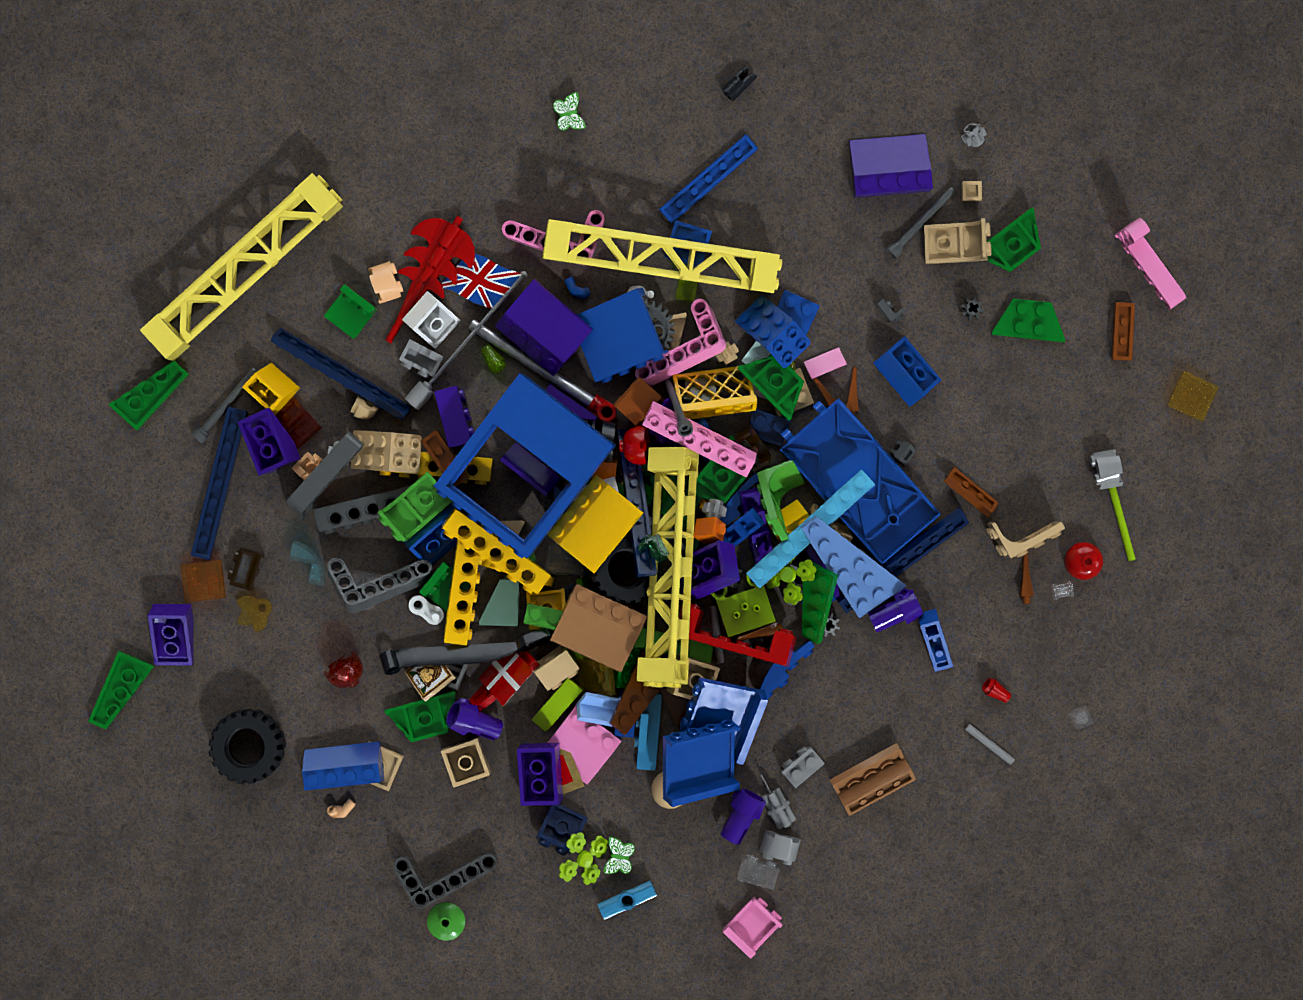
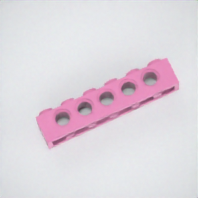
[642,401,757,477]

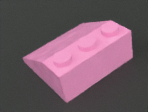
[547,705,622,785]

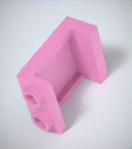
[722,896,782,959]

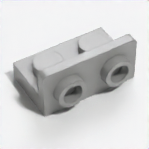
[781,746,825,788]

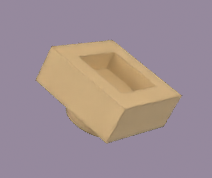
[961,181,982,202]

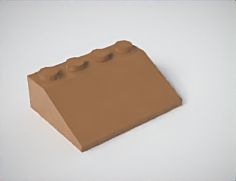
[550,584,647,672]

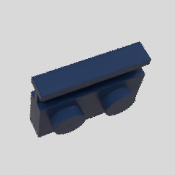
[749,408,791,447]

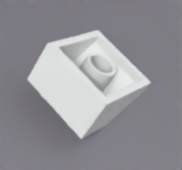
[402,291,461,349]

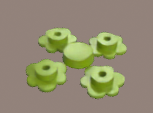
[766,557,816,605]
[559,832,608,885]

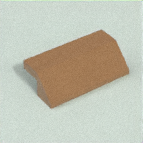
[830,743,916,816]

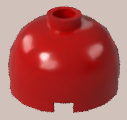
[619,426,650,465]
[1064,542,1104,580]

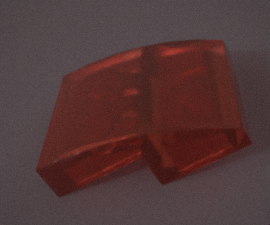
[275,397,322,450]

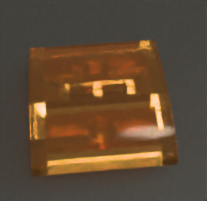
[180,560,226,603]

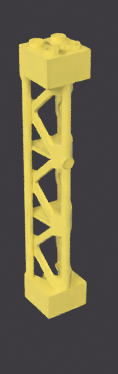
[140,173,343,361]
[542,219,782,293]
[637,447,699,688]

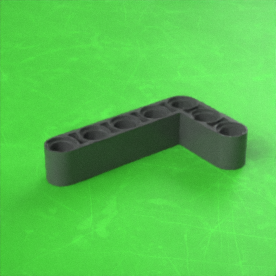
[286,432,364,520]
[327,558,432,613]
[393,851,498,909]

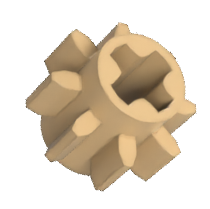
[715,341,739,365]

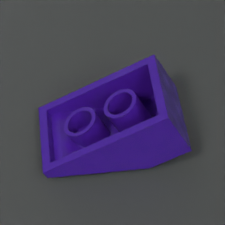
[238,408,301,476]
[148,604,193,665]

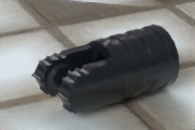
[721,66,757,101]

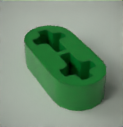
[642,471,669,504]

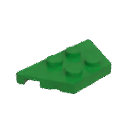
[987,207,1041,272]
[991,298,1065,343]
[737,356,804,421]
[685,435,749,503]
[384,690,457,743]

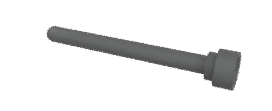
[885,187,955,259]
[191,368,258,444]
[664,377,693,437]

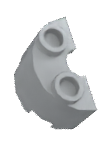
[399,339,444,379]
[1090,449,1123,490]
[759,829,801,865]

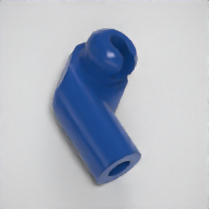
[564,276,590,300]

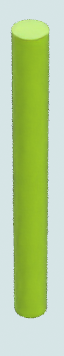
[1108,487,1136,561]

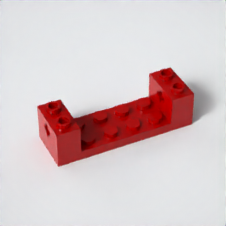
[678,603,797,667]

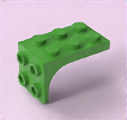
[757,460,804,541]
[378,472,452,542]

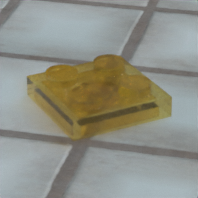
[1167,371,1219,422]
[577,658,616,696]

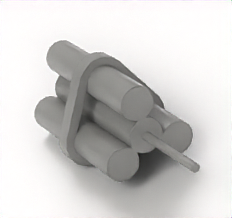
[760,775,796,829]

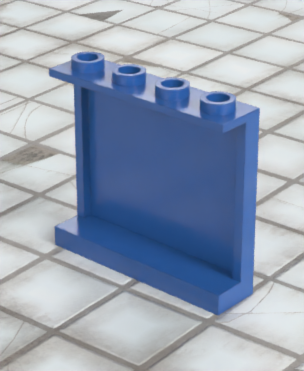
[577,288,668,384]
[679,677,768,765]
[663,720,741,807]

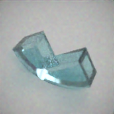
[289,540,326,586]

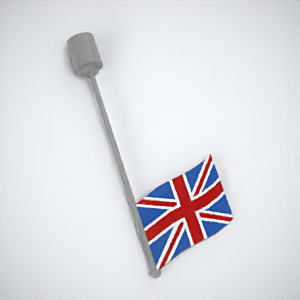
[405,254,527,410]

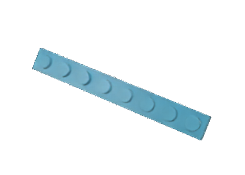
[746,469,875,588]

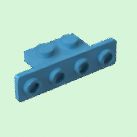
[634,694,662,771]

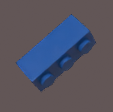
[873,336,941,407]

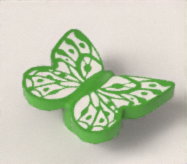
[553,92,586,131]
[603,837,635,874]

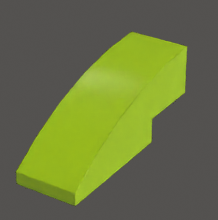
[531,678,583,732]

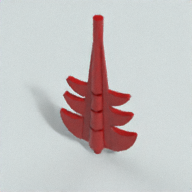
[385,216,475,343]

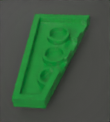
[108,361,189,431]
[802,559,838,644]
[88,651,155,729]

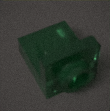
[638,534,669,563]

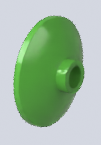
[427,902,465,941]

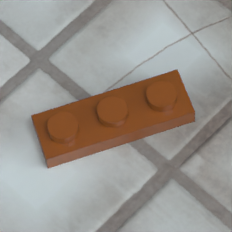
[1111,302,1135,361]
[421,430,470,487]
[944,467,998,517]

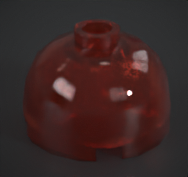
[324,652,363,688]

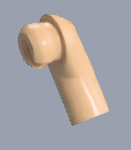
[327,798,356,818]

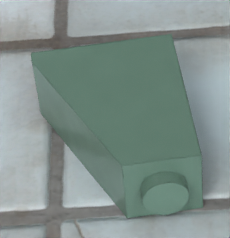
[479,575,520,626]

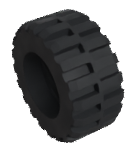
[586,532,663,606]
[208,709,286,784]

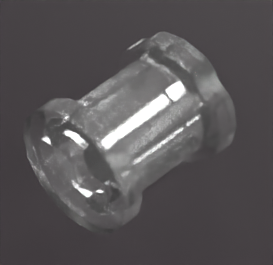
[1050,581,1074,601]

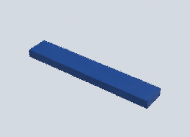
[659,134,758,224]

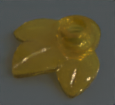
[236,596,272,632]

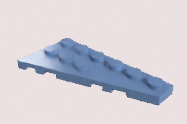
[800,515,907,618]

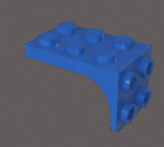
[735,295,811,368]

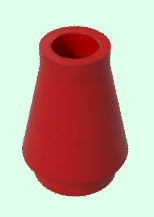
[982,678,1011,703]

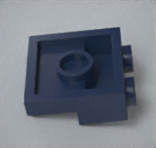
[536,804,588,856]

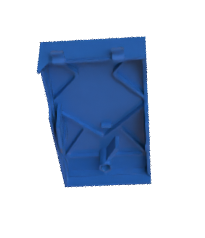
[780,398,941,565]

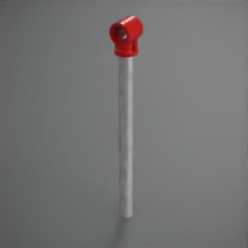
[468,319,617,421]

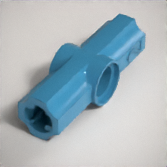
[598,880,657,920]

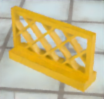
[672,366,757,420]

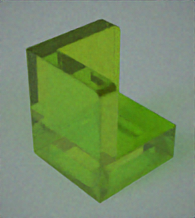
[676,279,698,302]

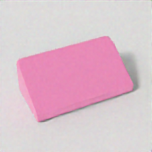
[804,347,847,379]

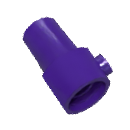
[868,588,924,633]
[446,698,503,741]
[720,788,766,845]

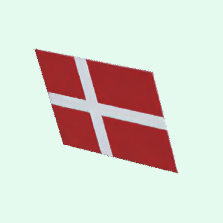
[478,653,534,706]

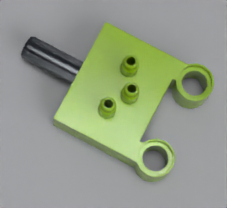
[711,574,776,649]

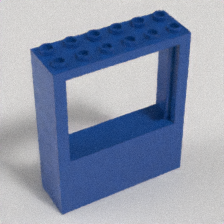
[434,373,616,558]

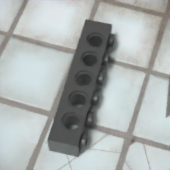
[313,486,410,535]

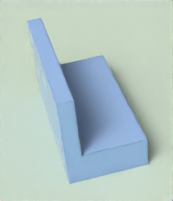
[576,692,620,727]

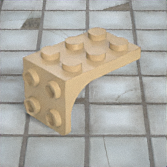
[924,218,991,264]
[351,430,422,474]
[986,521,1065,558]

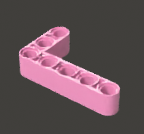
[502,210,605,265]
[1115,218,1186,310]
[635,299,726,387]

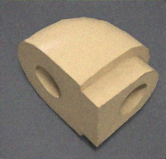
[350,395,379,419]

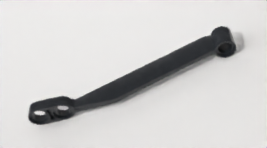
[379,628,553,675]

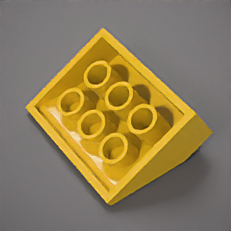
[547,475,643,573]

